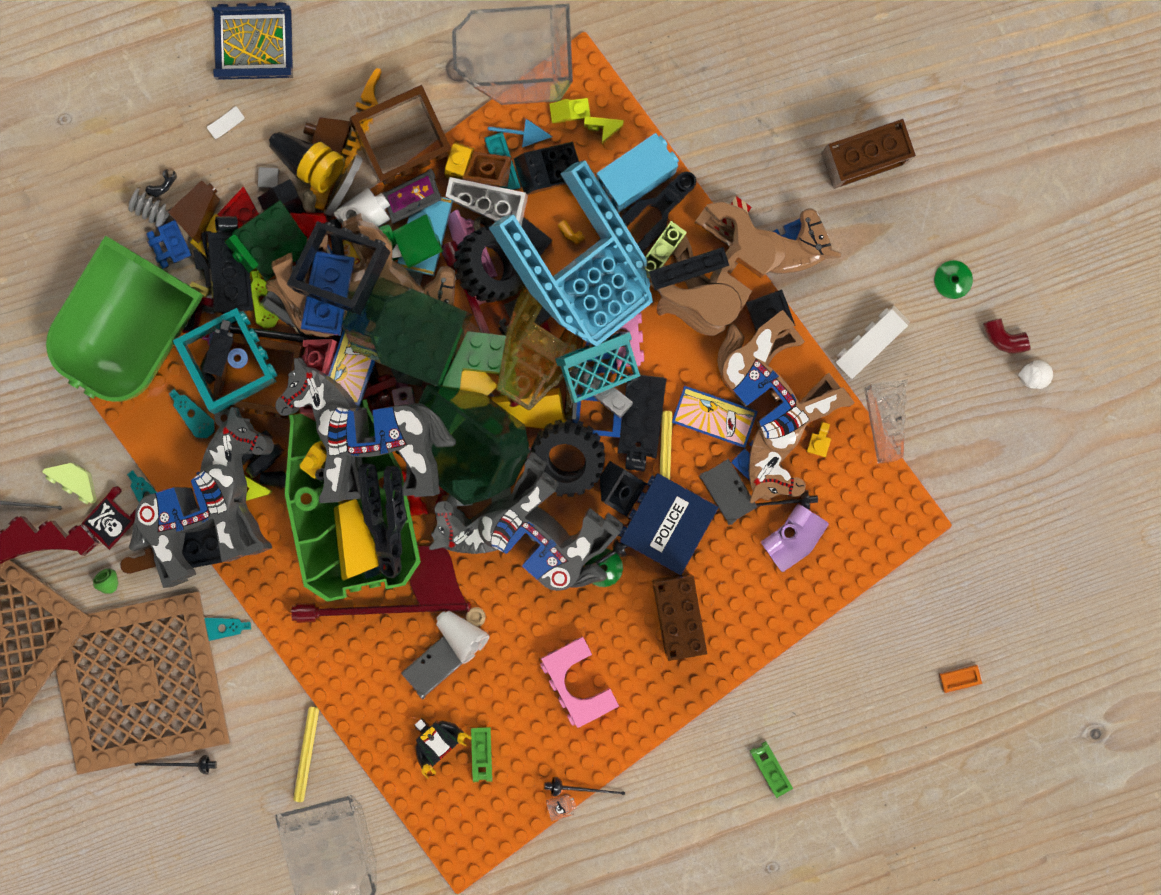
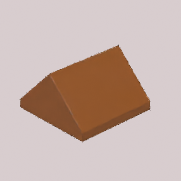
[463,151,512,187]

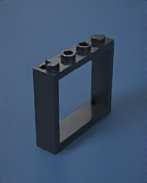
[287,221,391,316]

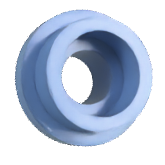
[228,348,248,368]

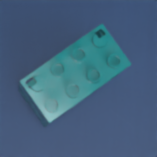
[173,308,278,414]

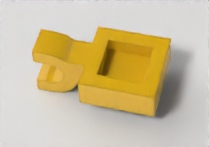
[807,422,831,457]

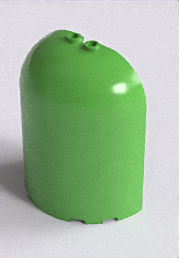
[46,236,204,402]

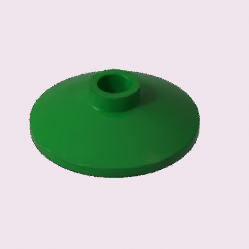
[934,260,973,299]
[584,549,623,587]

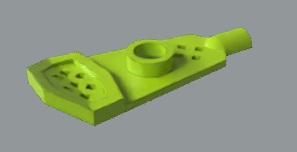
[251,270,279,329]

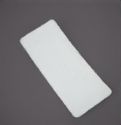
[207,106,245,139]

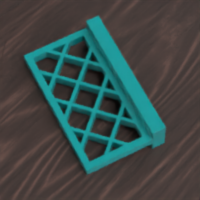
[555,332,640,403]

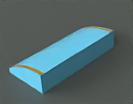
[397,197,453,276]

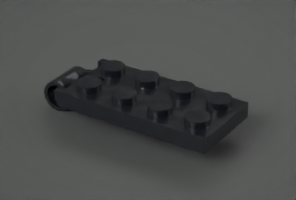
[206,216,253,313]
[618,373,667,472]
[182,526,237,568]

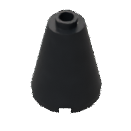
[269,132,314,181]

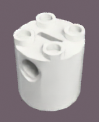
[334,188,390,227]

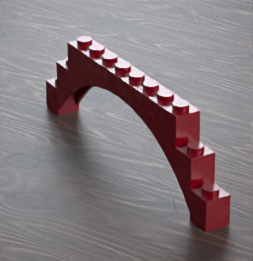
[0,516,100,565]

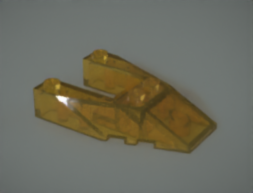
[496,285,587,410]

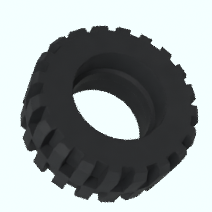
[454,225,525,303]
[530,419,605,497]

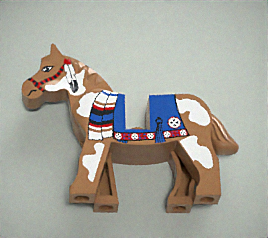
[717,310,855,503]

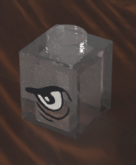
[546,794,577,821]

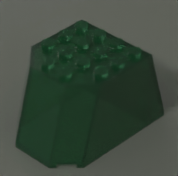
[342,277,472,387]
[395,385,530,505]

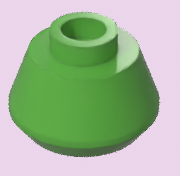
[93,569,119,594]

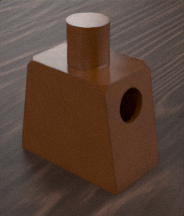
[303,117,352,155]

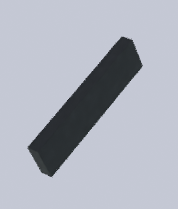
[649,247,730,290]

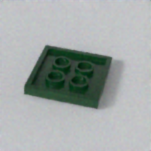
[232,200,308,281]

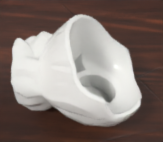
[1018,360,1053,389]

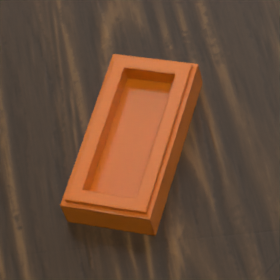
[939,665,982,693]

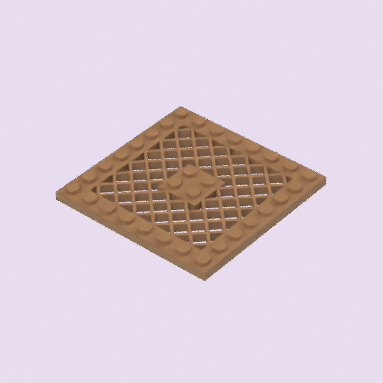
[0,560,91,745]
[46,591,231,775]

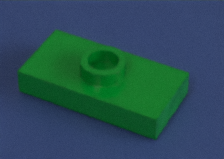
[225,235,258,273]

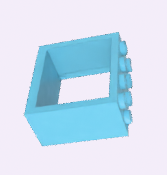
[596,133,679,213]

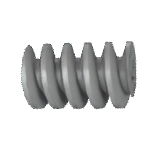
[128,188,172,227]

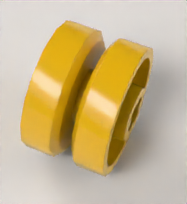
[297,142,345,193]

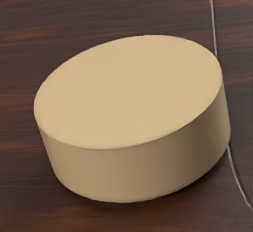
[466,607,486,627]

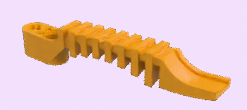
[310,68,382,211]

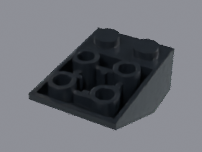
[514,142,579,195]

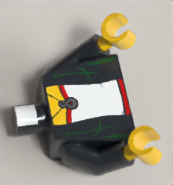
[414,718,472,779]

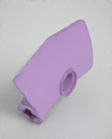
[761,503,829,572]

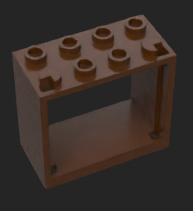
[349,85,451,185]
[821,119,916,189]
[213,334,305,419]
[652,573,707,661]

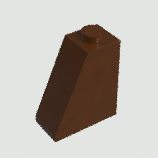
[168,181,220,243]

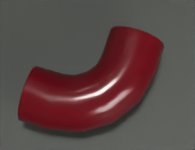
[983,318,1031,354]

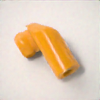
[558,220,585,244]

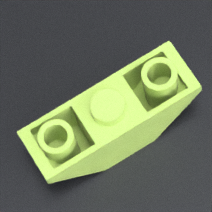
[645,221,687,278]
[42,463,97,504]

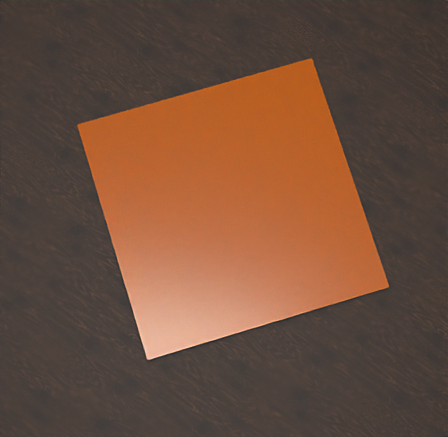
[90,32,952,894]

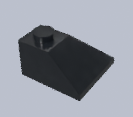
[258,179,306,214]
[600,461,647,517]

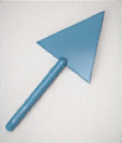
[487,119,552,147]

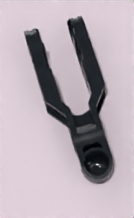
[598,171,697,252]
[358,463,407,578]

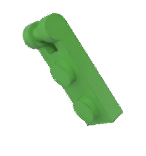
[471,727,492,782]
[749,741,793,798]

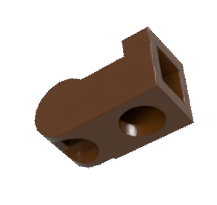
[120,548,156,574]

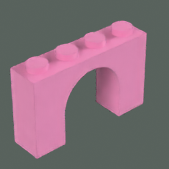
[540,636,619,728]

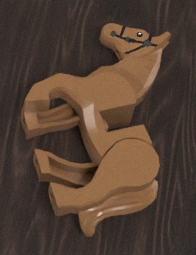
[650,202,841,336]
[266,213,457,337]

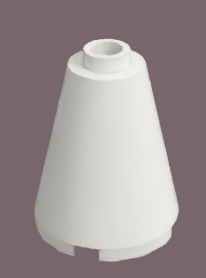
[436,611,490,664]

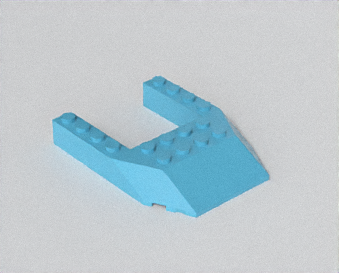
[489,160,653,346]

